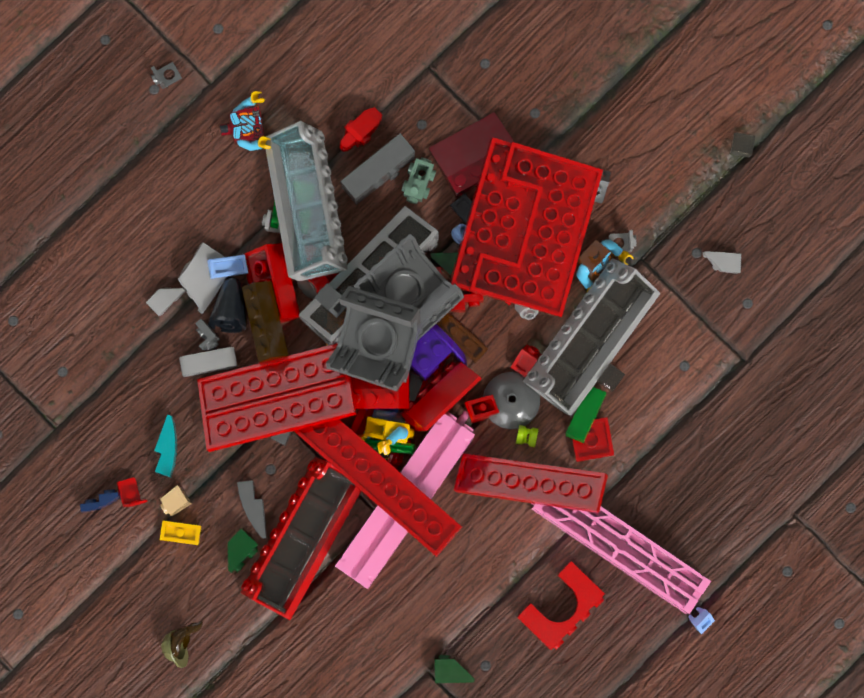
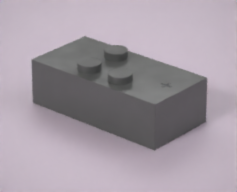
[341,133,415,205]

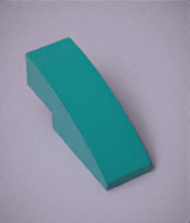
[154,415,177,478]

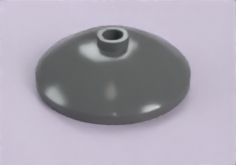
[483,372,540,429]

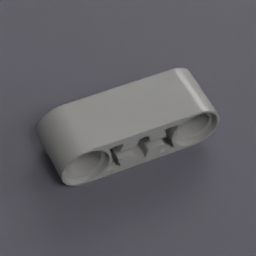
[179,347,237,377]

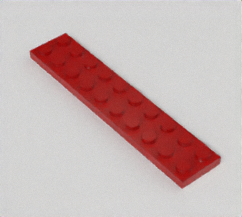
[294,419,462,557]

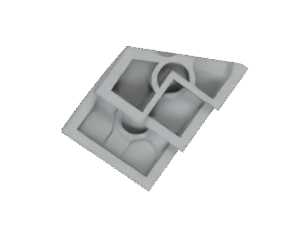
[178,243,226,314]

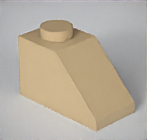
[160,485,192,516]

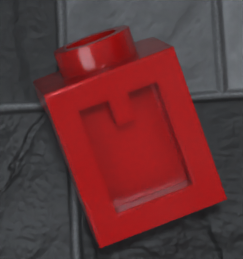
[511,345,542,377]

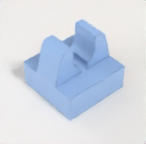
[689,607,715,634]

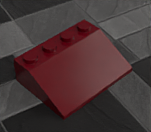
[428,112,515,198]

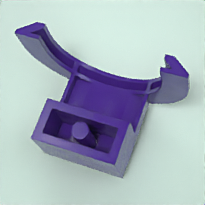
[411,324,467,381]

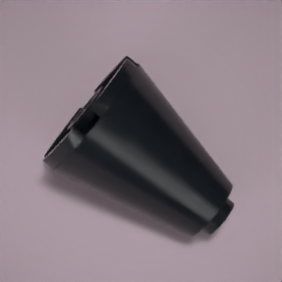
[208,278,247,333]

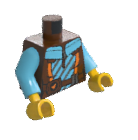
[576,240,633,292]

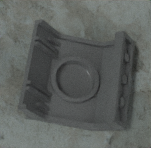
[354,234,464,340]
[326,286,421,391]

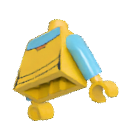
[358,417,414,455]

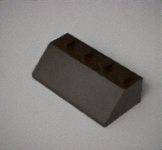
[242,281,288,363]

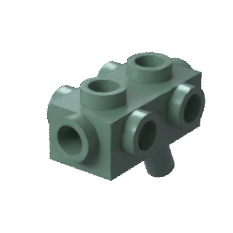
[401,158,436,204]

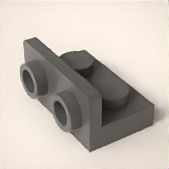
[195,319,221,352]

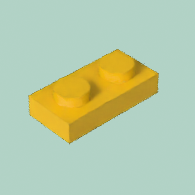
[160,521,202,545]

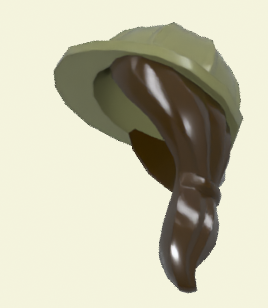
[161,621,203,668]

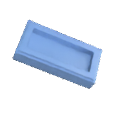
[207,255,248,279]

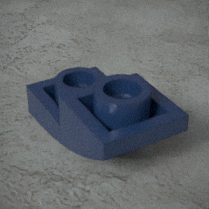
[80,489,120,513]

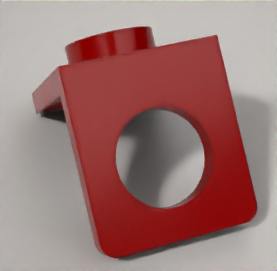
[117,477,147,507]

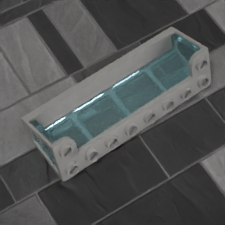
[266,121,348,281]

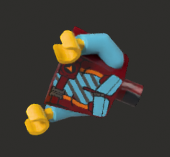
[220,91,271,151]

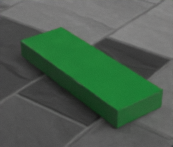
[566,387,606,443]

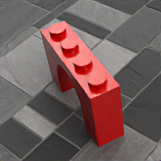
[517,561,605,650]

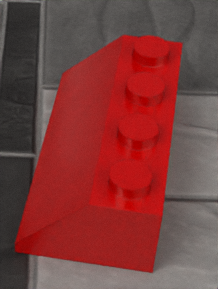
[242,243,300,323]
[400,362,482,431]

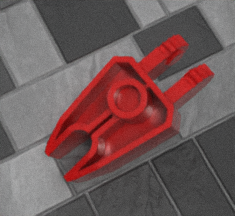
[339,107,383,152]

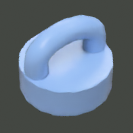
[451,224,466,245]

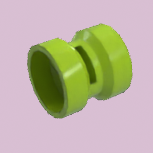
[516,425,538,447]

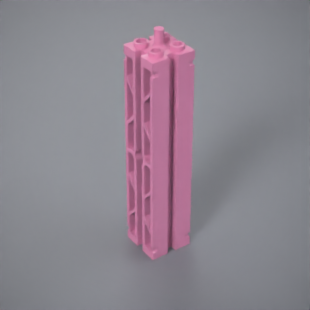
[335,410,475,589]
[531,503,711,614]

